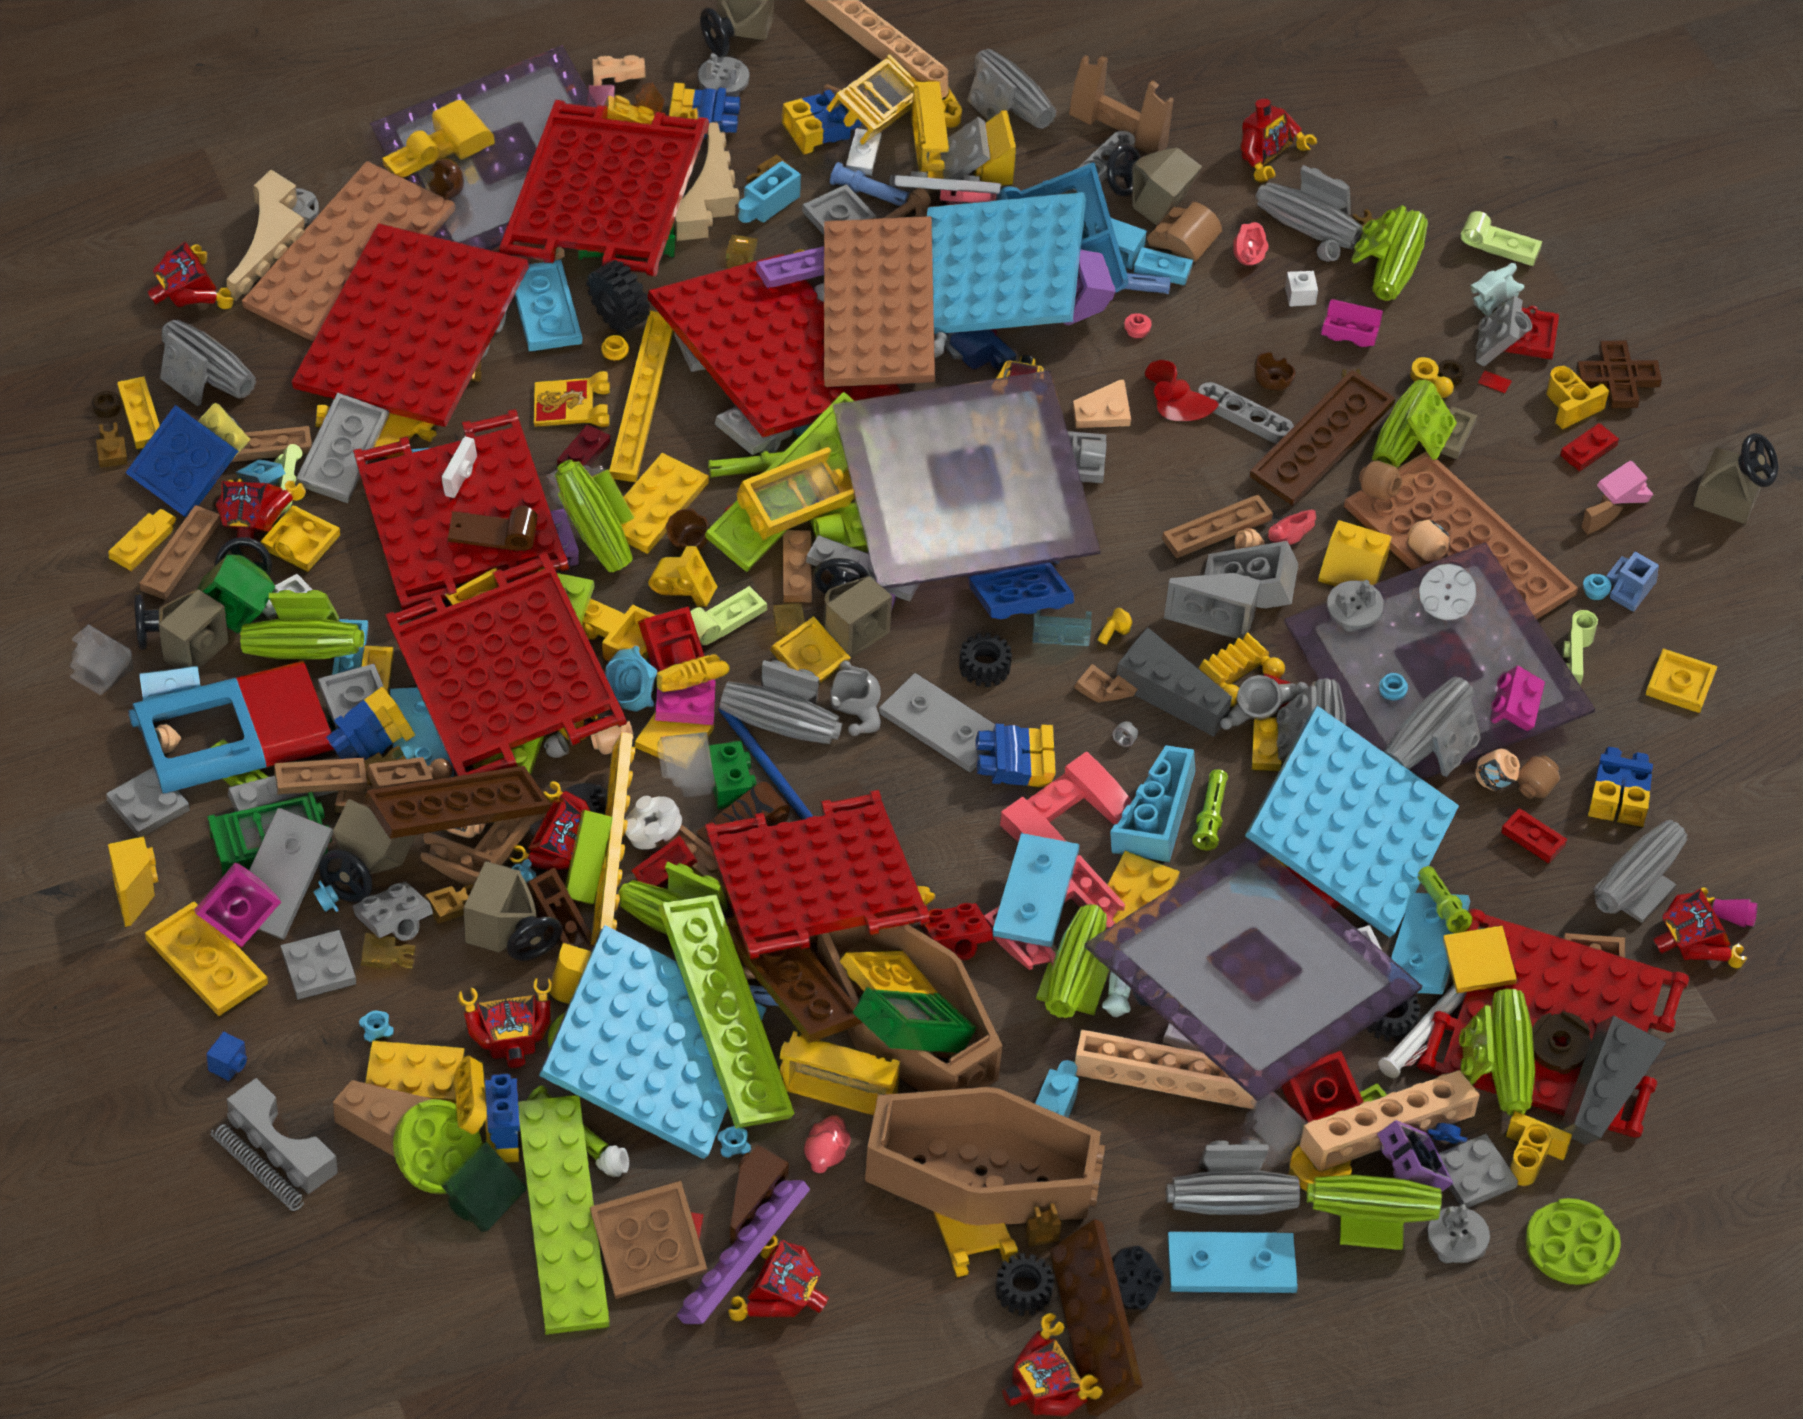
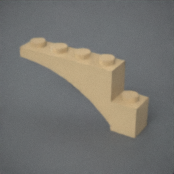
[674,122,740,241]
[226,170,305,301]

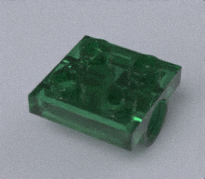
[441,1142,527,1232]

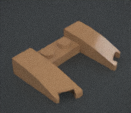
[1069,56,1173,154]
[421,813,546,886]

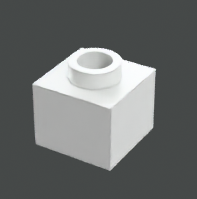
[1285,271,1318,306]

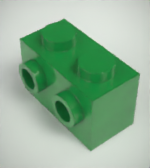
[706,741,757,809]

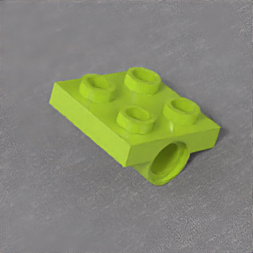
[810,501,878,552]

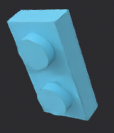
[1134,247,1193,286]
[236,459,286,485]
[139,666,200,701]

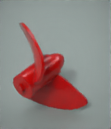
[1145,359,1219,421]

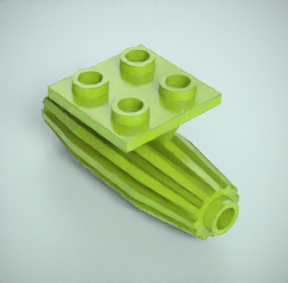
[1351,205,1428,301]
[1372,379,1457,468]
[555,459,634,572]
[240,590,365,659]
[618,862,728,935]
[1036,904,1111,1018]
[1459,989,1535,1116]
[1306,1175,1441,1250]

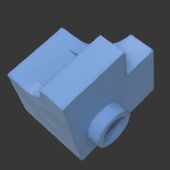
[1606,551,1659,612]

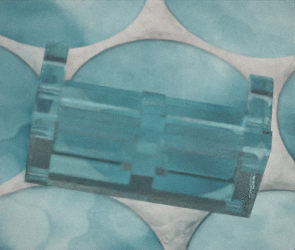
[1032,610,1092,646]

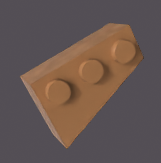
[333,1080,432,1157]

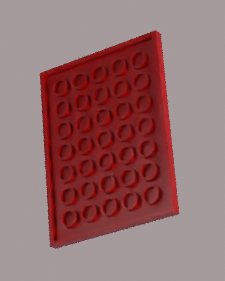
[292,223,529,427]
[647,254,900,438]

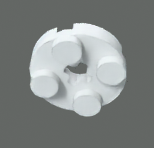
[625,796,682,849]

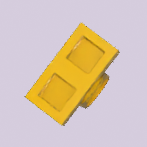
[1546,366,1609,429]
[648,546,717,607]
[1506,1111,1572,1186]

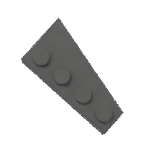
[1116,627,1232,737]
[1559,1016,1666,1145]

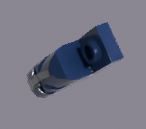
[935,329,1017,371]

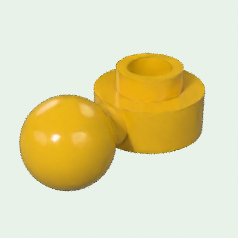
[1410,357,1454,398]

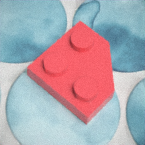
[940,190,996,206]

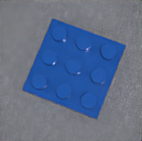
[125,405,239,517]
[968,561,1074,619]

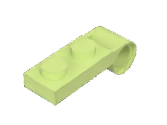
[1461,211,1542,266]
[690,586,767,645]
[1562,610,1598,692]

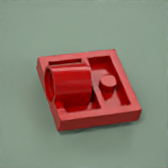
[638,606,704,676]
[919,903,993,961]

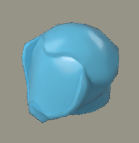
[605,646,657,712]

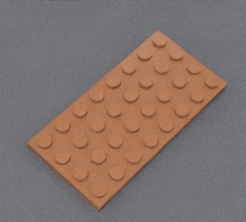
[242,161,455,342]
[824,216,935,387]
[1344,451,1578,646]

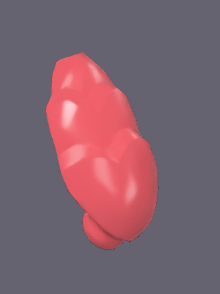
[1233,222,1269,266]
[1268,510,1317,545]
[804,1115,851,1174]

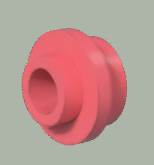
[1124,313,1152,338]

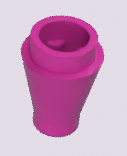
[1713,899,1758,928]

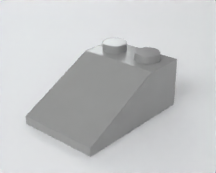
[1205,541,1299,609]
[1164,573,1261,640]

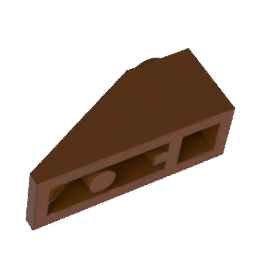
[526,868,594,951]
[730,1145,789,1244]

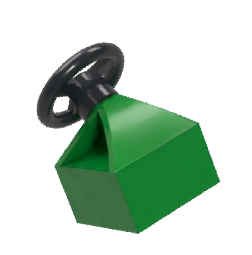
[197,537,275,634]

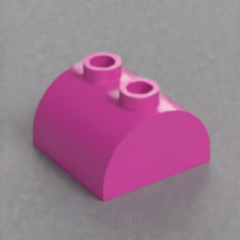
[194,863,281,948]

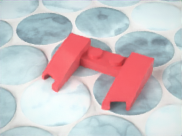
[1000,751,1132,842]
[984,855,1125,970]

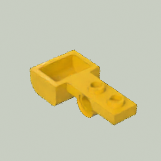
[382,100,495,178]
[582,599,656,661]
[550,943,591,1004]

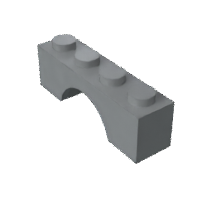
[227,1078,338,1194]

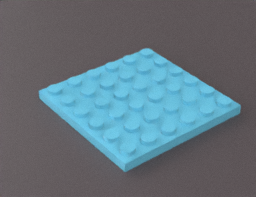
[927,192,1086,334]
[1245,705,1459,938]
[538,925,766,1159]

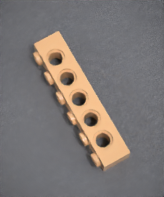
[1075,1030,1263,1110]
[1300,1070,1480,1172]

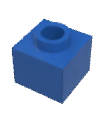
[206,1032,247,1081]

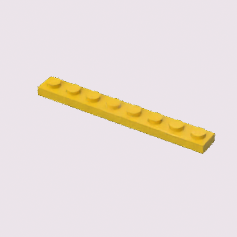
[609,311,674,482]
[591,732,635,945]

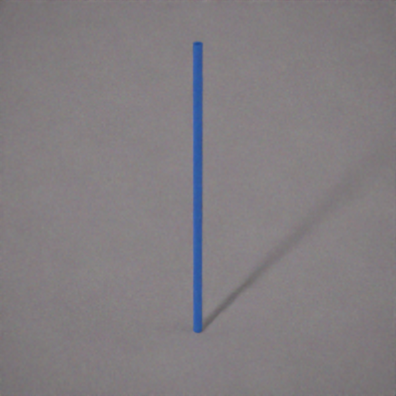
[718,706,813,820]

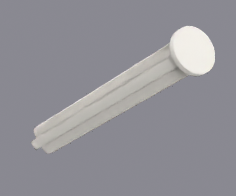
[1378,984,1467,1078]

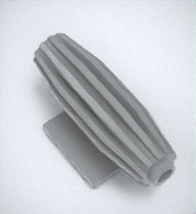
[967,49,1056,129]
[1256,165,1363,249]
[160,320,256,406]
[719,660,843,744]
[1384,676,1481,777]
[1277,678,1346,762]
[1593,820,1688,923]
[1166,1140,1300,1215]

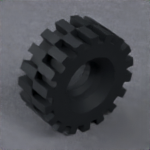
[586,260,650,333]

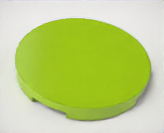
[393,1099,483,1194]
[1525,1198,1621,1284]

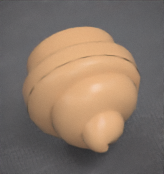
[1234,528,1265,549]
[155,724,181,754]

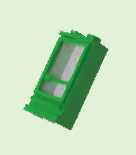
[207,792,332,877]
[853,987,977,1053]

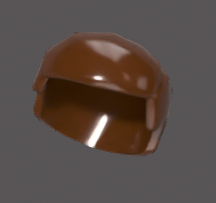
[428,159,464,200]
[1254,351,1296,391]
[665,508,710,552]

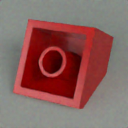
[1278,1050,1364,1125]

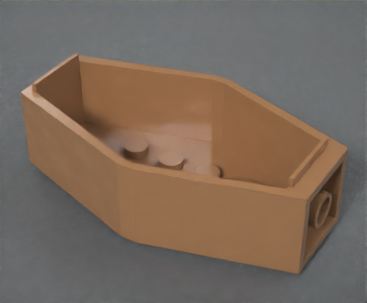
[817,925,1002,1092]
[865,1087,1105,1225]

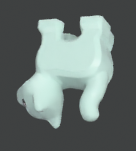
[1471,263,1524,316]
[1102,952,1133,1017]

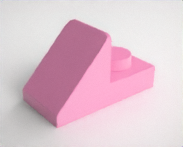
[1597,461,1653,504]

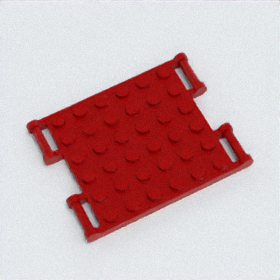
[499,100,709,277]
[353,409,569,610]
[385,552,627,776]
[705,790,930,960]
[1417,909,1689,1138]

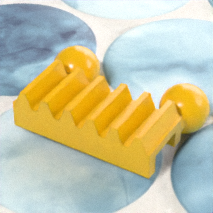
[1199,633,1285,707]

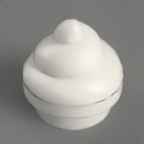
[595,1145,629,1177]

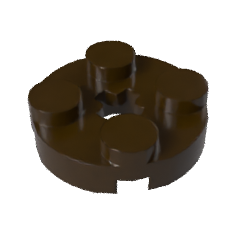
[1532,1012,1591,1074]

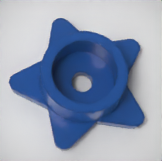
[1428,1123,1468,1145]

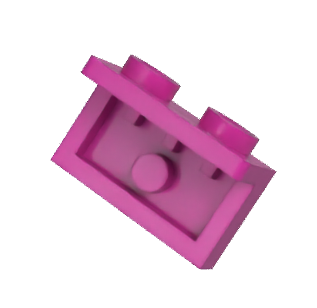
[1321,299,1383,347]
[1490,665,1545,732]

